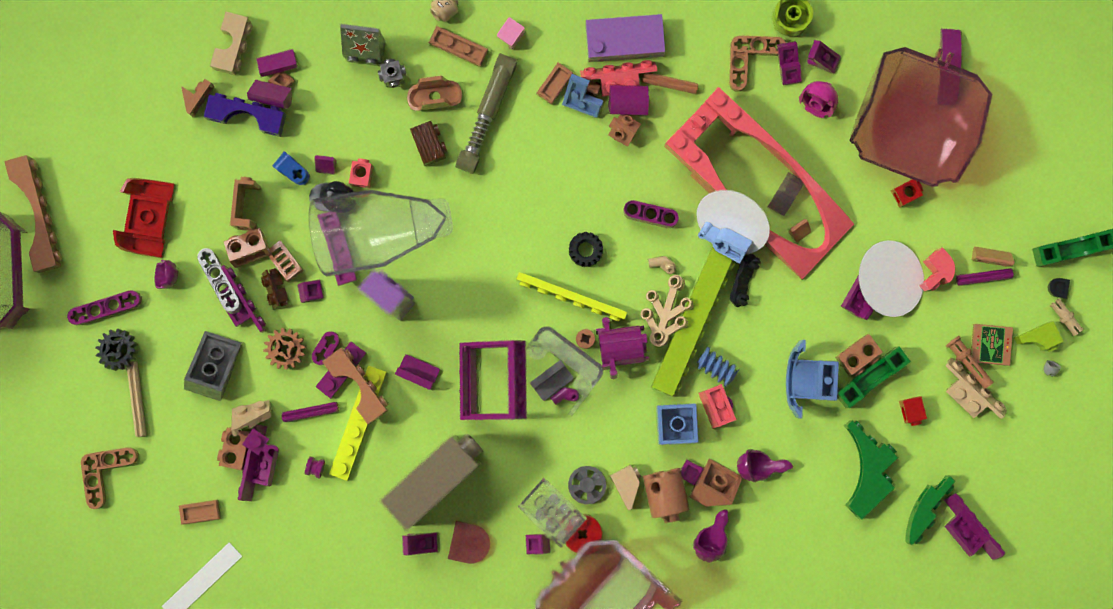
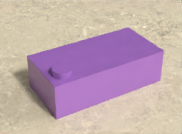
[586,14,665,62]

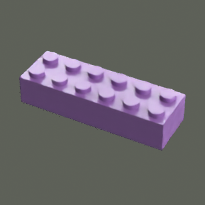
[358,270,415,321]

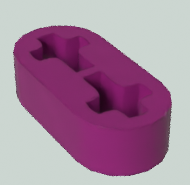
[312,331,340,365]

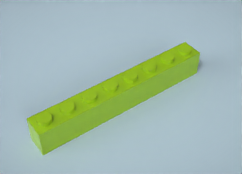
[651,247,735,397]

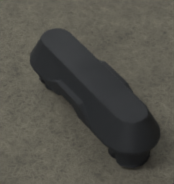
[730,254,761,307]

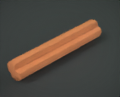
[642,72,698,94]

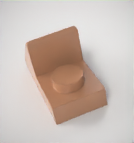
[181,79,215,118]

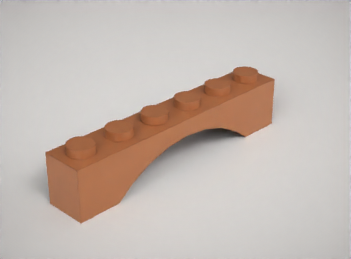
[4,155,62,273]

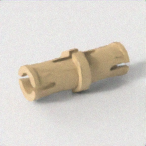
[1050,298,1083,336]

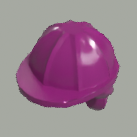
[737,449,793,482]
[693,509,728,563]

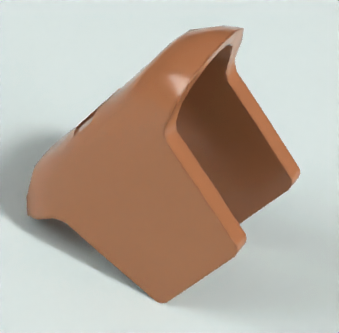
[407,76,462,111]

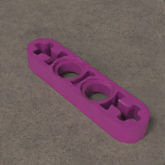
[67,290,142,325]

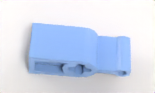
[698,222,752,264]

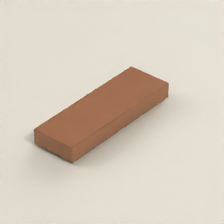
[429,26,488,67]

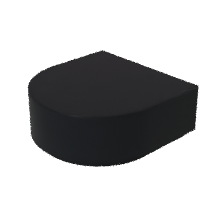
[1048,278,1070,299]

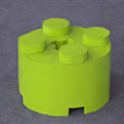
[772,0,813,37]

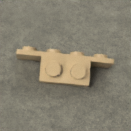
[946,358,1007,419]

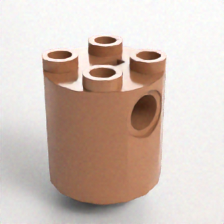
[643,468,689,523]

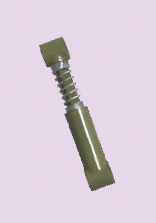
[455,53,518,174]

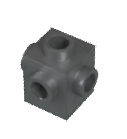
[378,59,407,88]

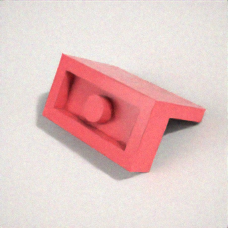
[698,384,736,428]

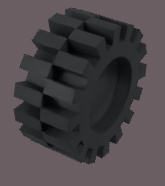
[569,232,603,267]

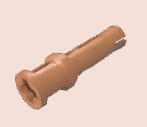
[946,336,994,390]

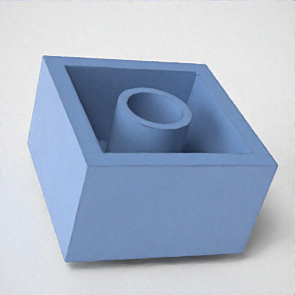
[656,404,698,445]

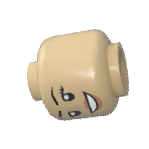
[430,0,459,22]

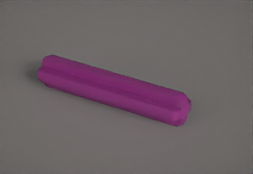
[956,268,1014,286]
[282,402,339,422]

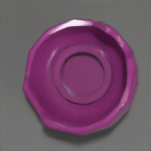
[154,260,178,289]

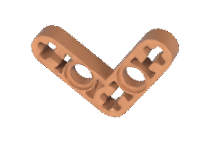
[729,35,786,92]
[81,447,138,509]

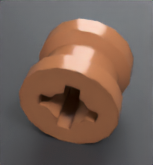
[576,329,595,349]

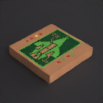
[971,324,1013,366]

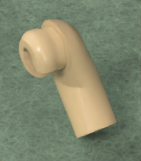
[648,256,676,274]

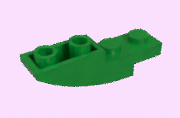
[905,475,955,545]

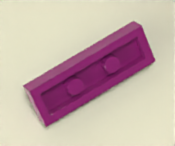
[316,341,367,399]

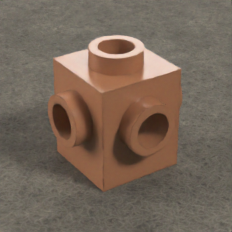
[608,114,641,147]

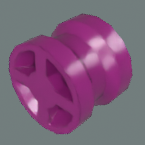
[304,456,325,479]

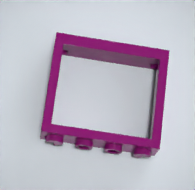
[459,340,527,420]

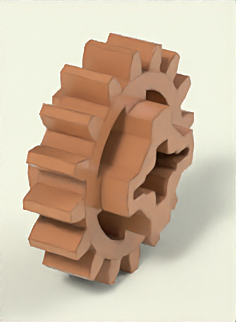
[263,328,306,370]

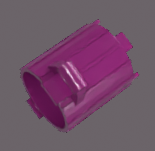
[596,317,649,379]

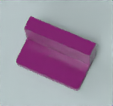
[395,354,440,390]

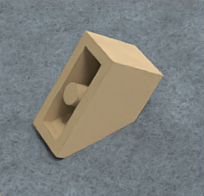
[610,465,641,510]

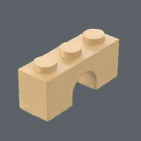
[210,12,252,75]

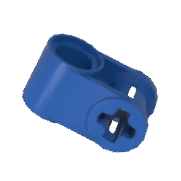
[272,151,310,185]

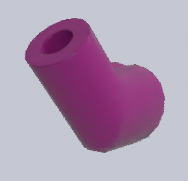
[550,387,579,405]

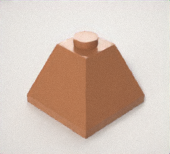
[690,459,742,507]

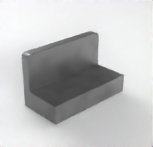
[530,360,573,401]

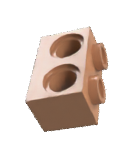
[223,228,271,268]
[835,334,883,376]
[217,427,251,470]

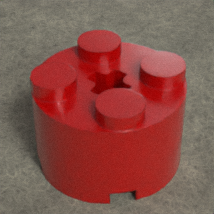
[563,514,602,554]

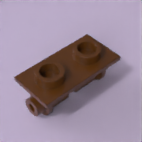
[261,268,289,310]

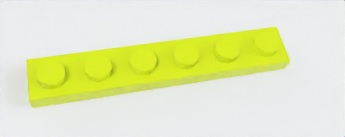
[516,272,627,322]
[329,366,387,481]

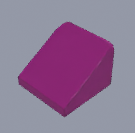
[315,155,336,174]
[298,280,323,303]
[526,534,550,554]

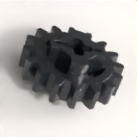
[95,329,138,371]

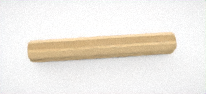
[126,361,147,437]

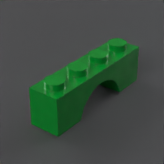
[1032,229,1113,267]
[837,346,911,408]

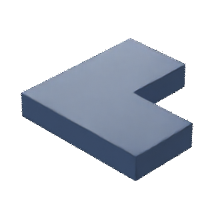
[562,74,603,118]

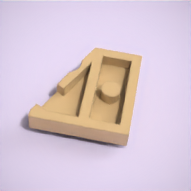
[231,400,271,437]

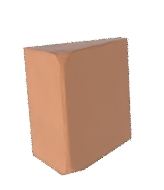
[268,72,295,88]
[586,80,601,97]
[788,219,811,242]

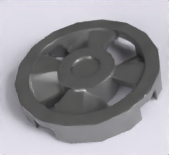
[568,466,606,504]

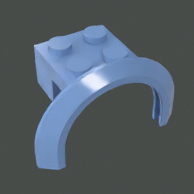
[786,340,839,419]

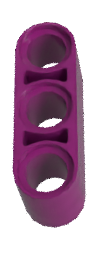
[623,200,679,228]

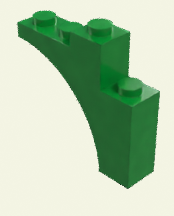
[844,420,898,520]

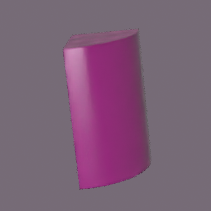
[247,80,292,109]
[608,85,649,115]

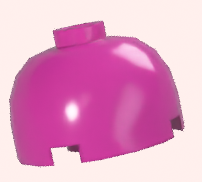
[799,81,838,118]

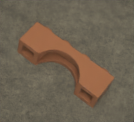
[322,348,389,424]

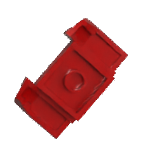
[113,178,175,258]

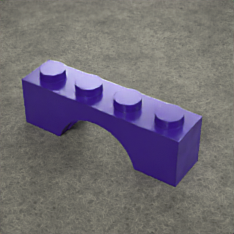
[204,93,286,137]

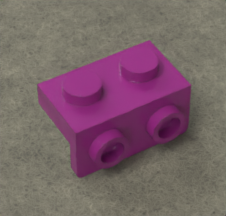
[841,275,874,320]

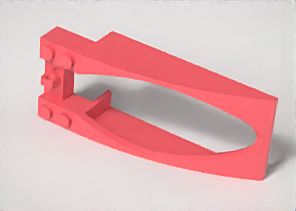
[664,87,854,279]

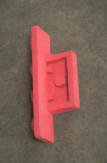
[580,60,657,96]

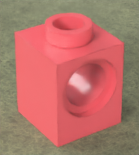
[349,159,373,189]

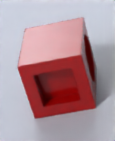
[891,178,923,208]
[899,396,927,426]

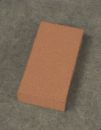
[536,63,574,105]
[179,500,221,525]

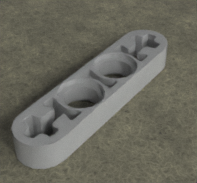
[197,248,242,314]

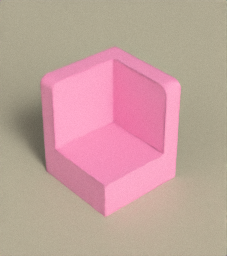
[497,17,525,50]

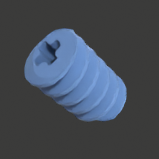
[697,347,740,387]

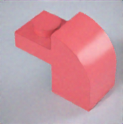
[919,247,955,291]

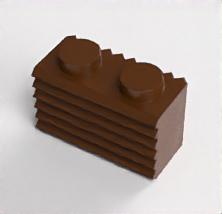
[410,121,447,166]

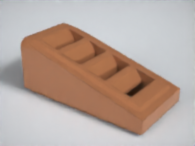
[268,240,304,282]

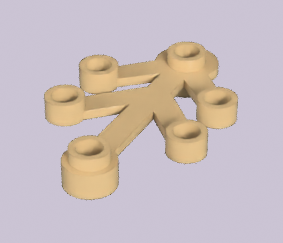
[641,275,694,347]

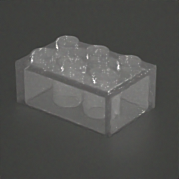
[518,478,587,547]

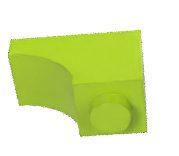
[1014,321,1063,352]

